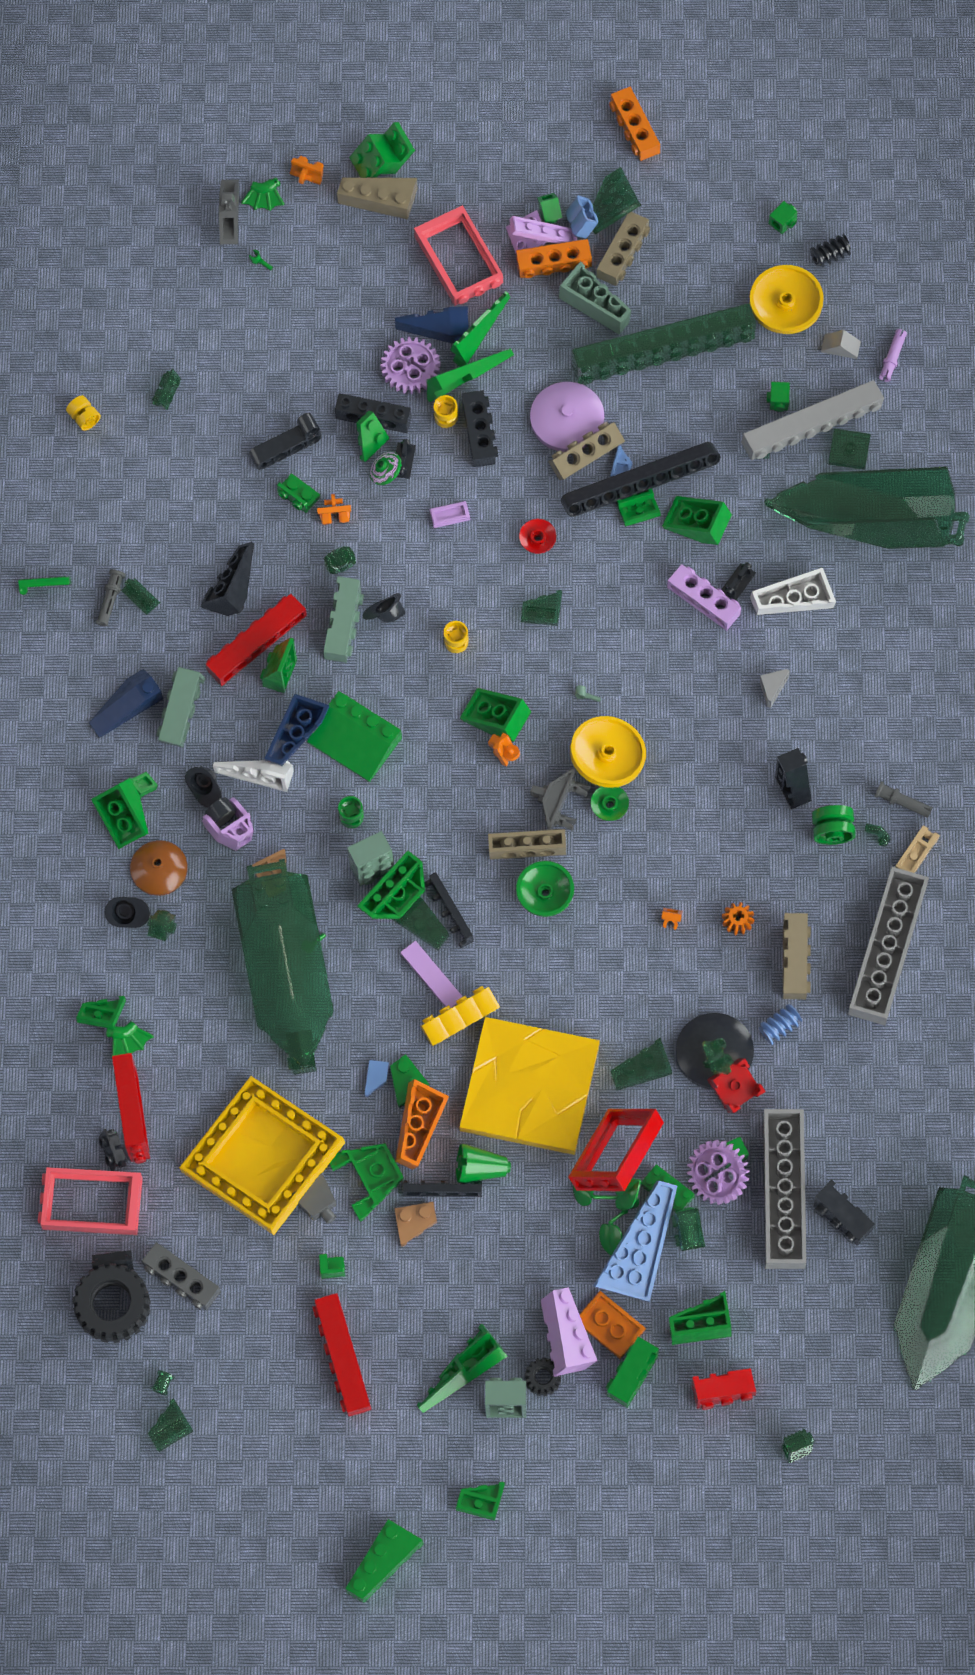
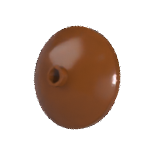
[130,840,188,896]

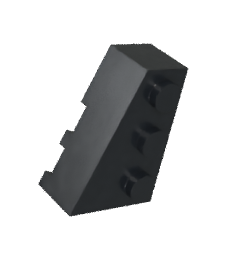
[775,748,812,809]
[814,1179,875,1246]

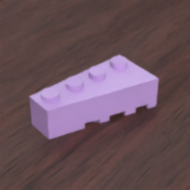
[541,1287,597,1376]

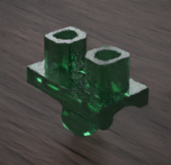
[702,1038,734,1075]

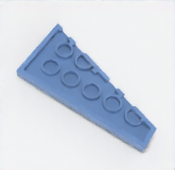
[593,1181,677,1302]

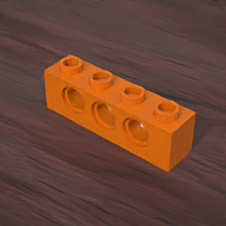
[609,86,660,161]
[516,239,592,278]

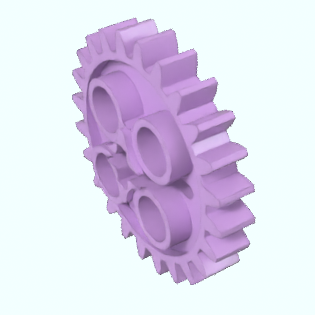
[381,337,440,394]
[687,1140,749,1205]

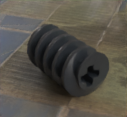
[810,233,851,267]

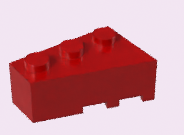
[691,1368,756,1410]

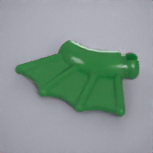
[241,177,284,211]
[106,1021,154,1056]

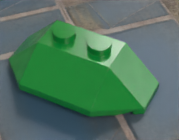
[357,850,425,919]

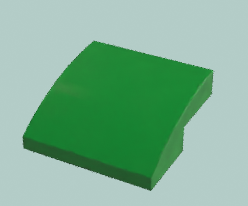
[616,488,661,527]

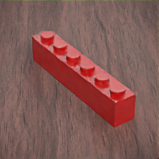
[206,594,307,686]
[312,1293,371,1417]

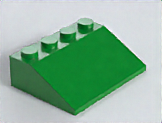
[307,691,402,782]

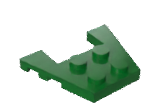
[329,1143,404,1222]

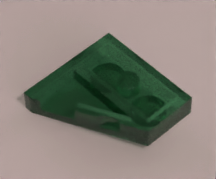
[521,590,563,626]
[148,1398,193,1452]

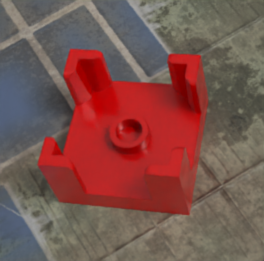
[707,1058,766,1113]

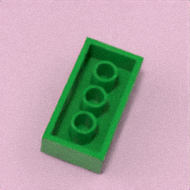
[641,1164,695,1216]

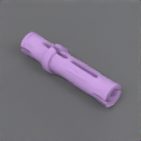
[879,329,907,382]

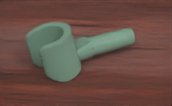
[575,685,601,702]

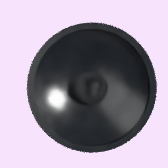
[676,1013,754,1090]

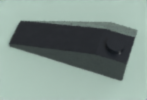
[201,541,254,616]

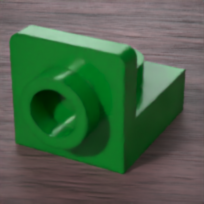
[131,772,158,799]

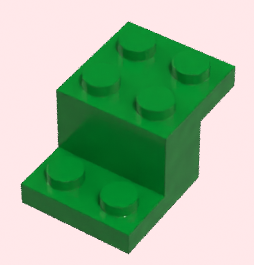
[349,122,415,178]

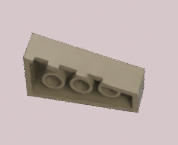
[337,178,418,220]
[783,913,811,999]

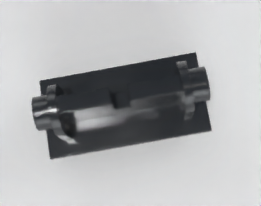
[396,439,416,479]
[721,562,756,600]
[98,1129,127,1171]
[92,1250,134,1270]

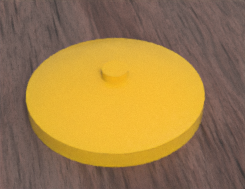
[750,265,824,334]
[570,716,646,787]

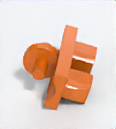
[290,156,324,185]
[317,493,351,525]
[488,733,520,767]

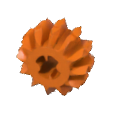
[722,902,755,936]

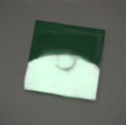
[828,428,871,470]

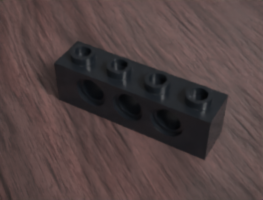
[462,390,498,468]
[335,393,412,433]

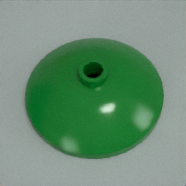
[516,861,574,917]

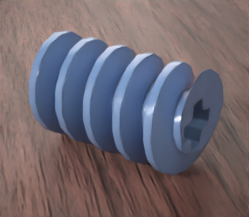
[759,1004,802,1045]

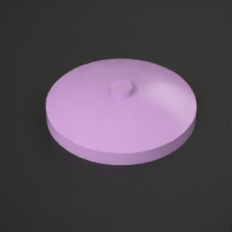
[530,382,604,452]

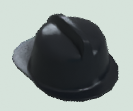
[362,593,405,623]
[185,766,222,808]
[104,897,150,928]

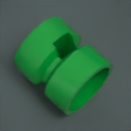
[338,796,364,829]

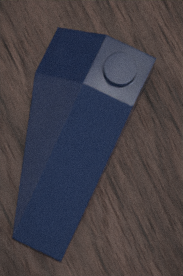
[395,306,469,343]
[89,669,163,738]
[264,694,329,766]

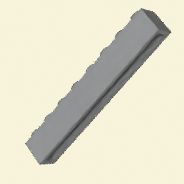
[741,380,884,460]

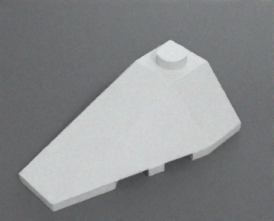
[213,760,294,792]

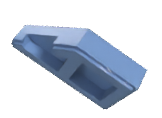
[610,445,632,477]
[365,1060,389,1097]

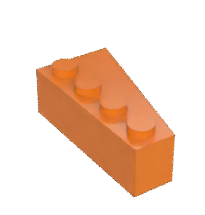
[395,1079,449,1170]

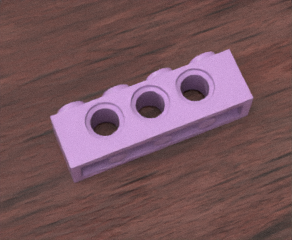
[667,564,741,631]

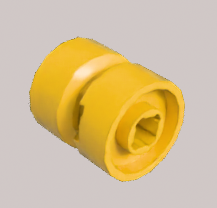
[66,395,101,431]
[433,395,458,428]
[443,621,469,653]

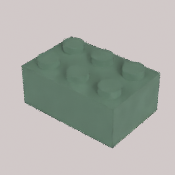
[347,831,394,886]
[485,1378,527,1418]

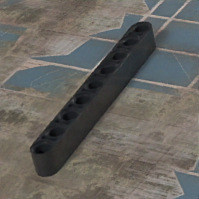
[561,442,721,517]

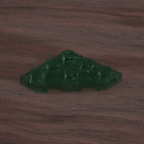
[592,167,641,234]

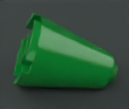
[456,1144,511,1183]

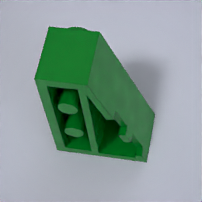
[669,1291,732,1345]
[606,1336,659,1408]

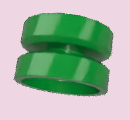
[812,805,856,845]

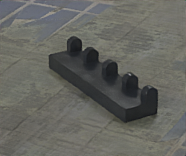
[424,872,474,948]
[403,1180,482,1197]

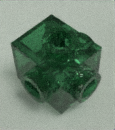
[147,910,177,941]

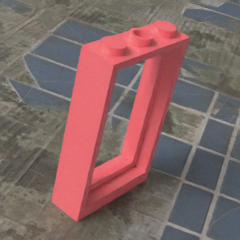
[414,205,503,306]
[38,1167,143,1235]

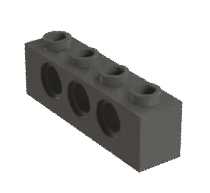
[142,1242,221,1311]

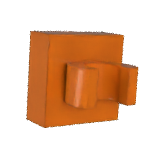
[661,908,683,930]

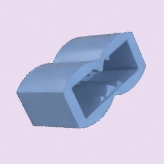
[566,195,598,239]

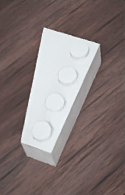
[750,568,836,615]

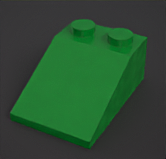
[662,496,732,545]
[260,638,297,693]
[460,688,531,742]
[91,778,148,849]

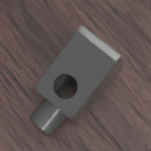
[292,1173,337,1224]

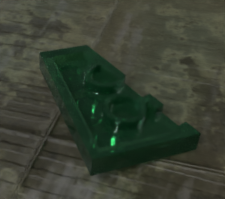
[392,896,449,950]
[610,1038,672,1091]

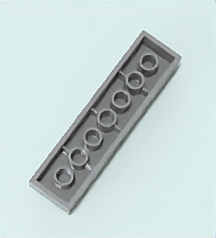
[848,867,929,1026]
[763,1109,806,1269]

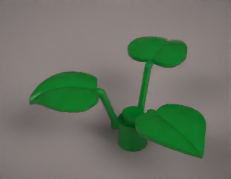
[573,1178,641,1255]

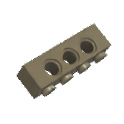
[597,211,650,286]
[548,421,625,480]
[488,829,566,860]

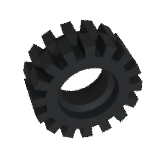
[525,1357,561,1396]

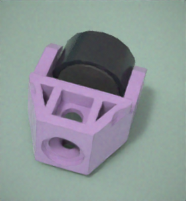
[202,797,253,851]

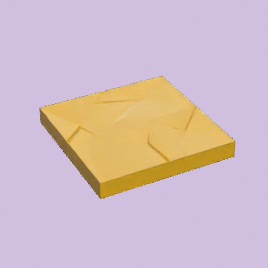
[460,1017,600,1155]
[179,1076,345,1235]

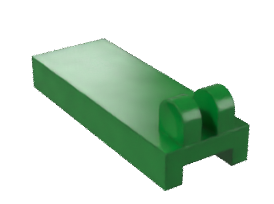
[18,576,71,595]

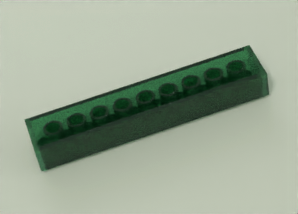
[572,303,756,385]

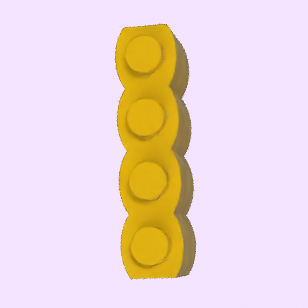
[420,986,500,1046]

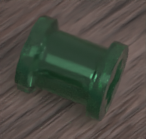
[150,1370,175,1396]

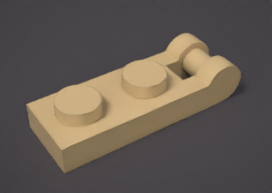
[895,825,940,873]

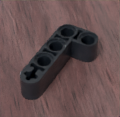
[249,413,321,470]

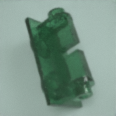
[152,369,181,410]
[121,578,160,615]

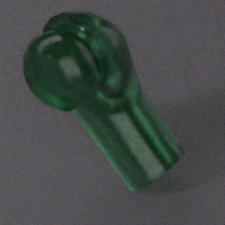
[865,823,890,847]

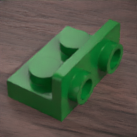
[277,473,320,513]

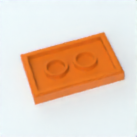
[579,1291,646,1359]

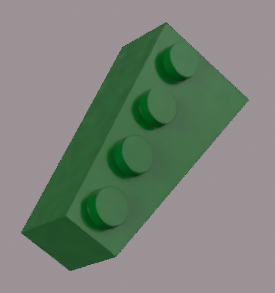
[345,1519,424,1603]

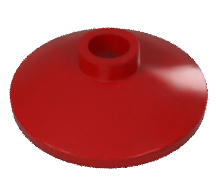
[519,519,557,554]

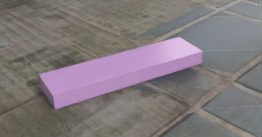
[510,216,577,244]
[400,941,463,1008]

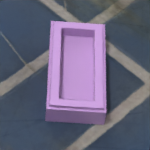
[430,501,470,528]

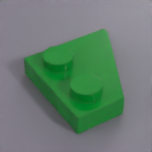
[356,411,390,462]
[76,996,126,1029]
[390,1054,430,1108]
[456,1482,505,1521]

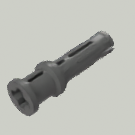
[96,569,126,627]
[874,781,933,818]

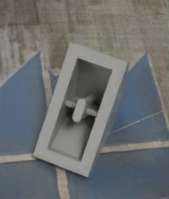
[821,330,861,359]
[760,669,790,708]

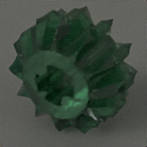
[324,546,356,574]

